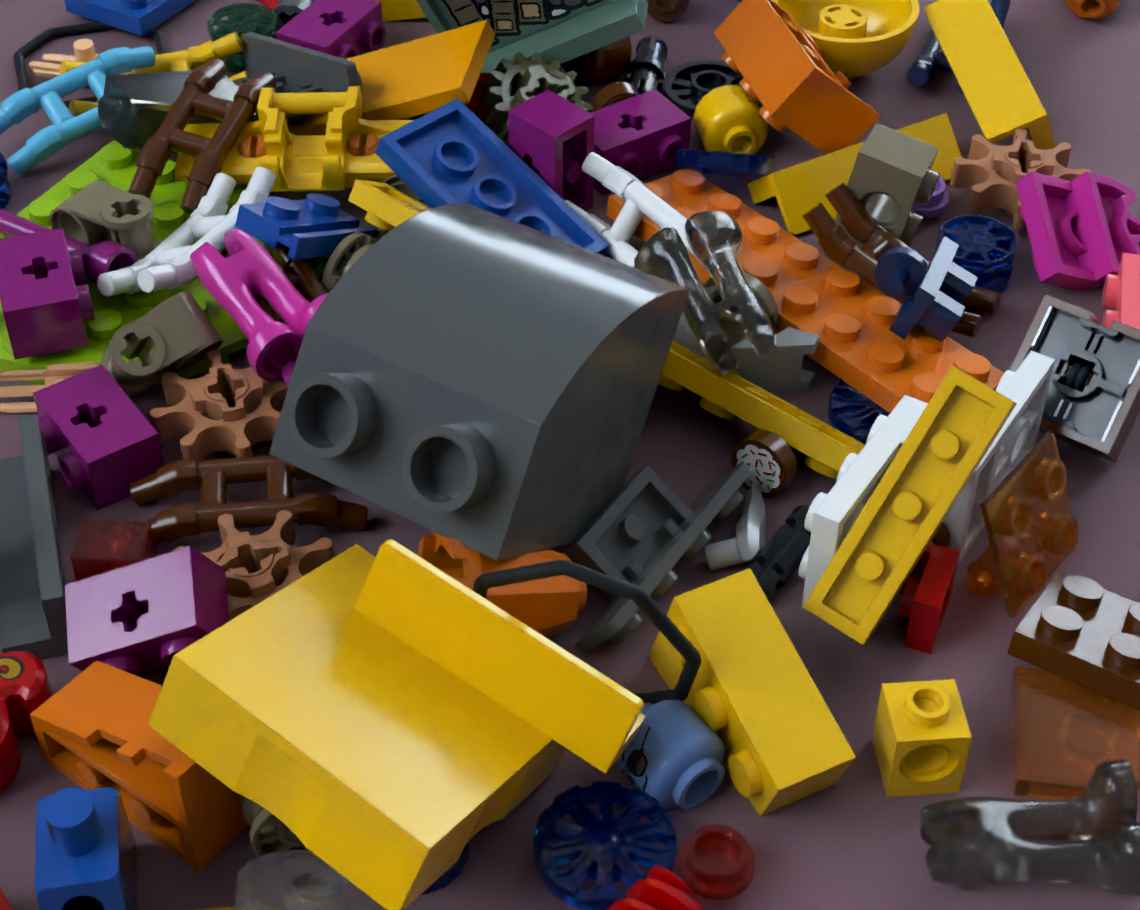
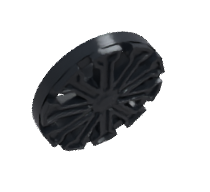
[663,60,743,117]

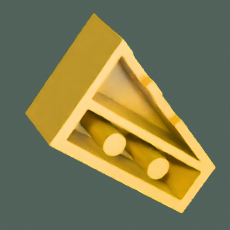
[648,568,856,816]

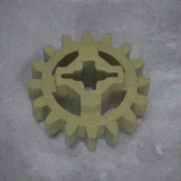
[481,52,594,141]

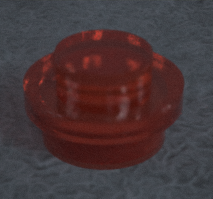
[677,824,755,900]

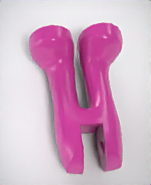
[190,228,328,381]

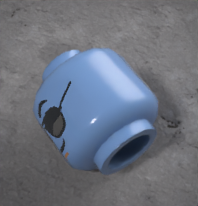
[617,699,725,810]

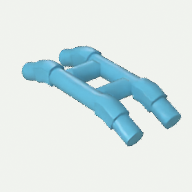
[0,46,181,176]

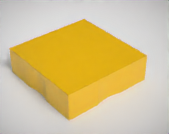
[148,544,566,910]

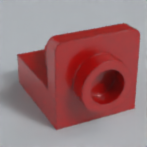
[898,543,960,654]

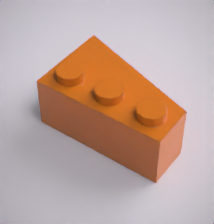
[713,0,880,154]
[30,660,248,872]

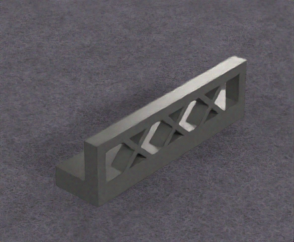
[0,414,68,660]

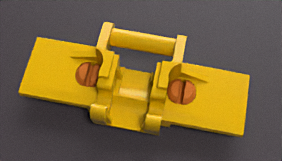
[174,86,414,192]

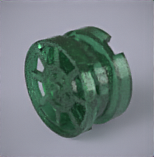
[207,3,277,74]

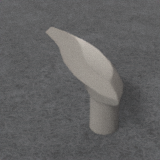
[704,482,766,571]

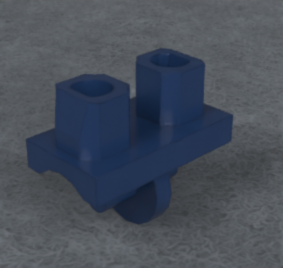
[875,236,978,342]

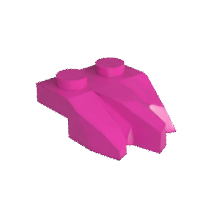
[1016,171,1140,291]

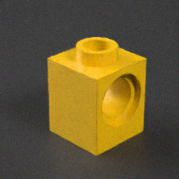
[872,679,972,797]

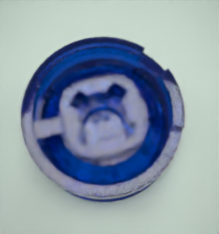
[935,215,1018,293]

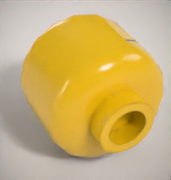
[693,85,768,160]

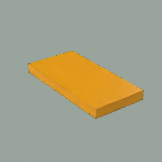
[288,20,495,136]

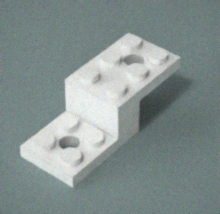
[798,351,1055,609]

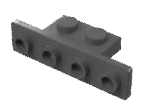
[225,32,363,124]
[564,461,753,653]

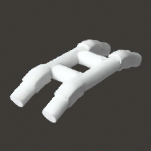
[565,152,721,311]
[97,167,276,297]

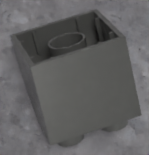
[269,204,690,561]

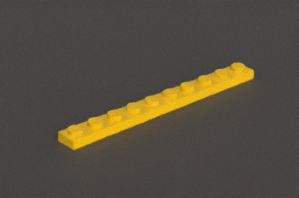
[347,179,865,479]

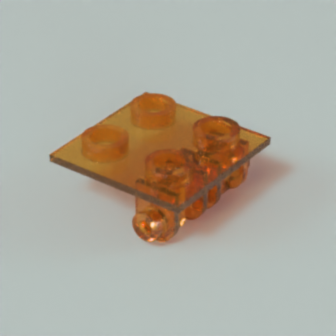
[966,432,1079,618]

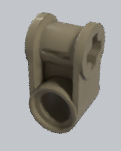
[49,180,160,260]
[100,290,223,395]

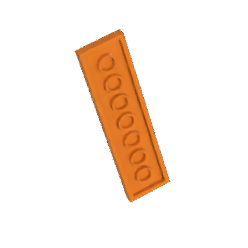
[606,168,1004,413]

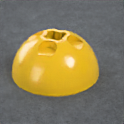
[774,0,920,79]

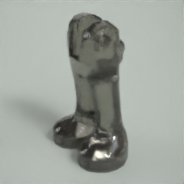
[634,211,778,377]
[919,759,1140,896]

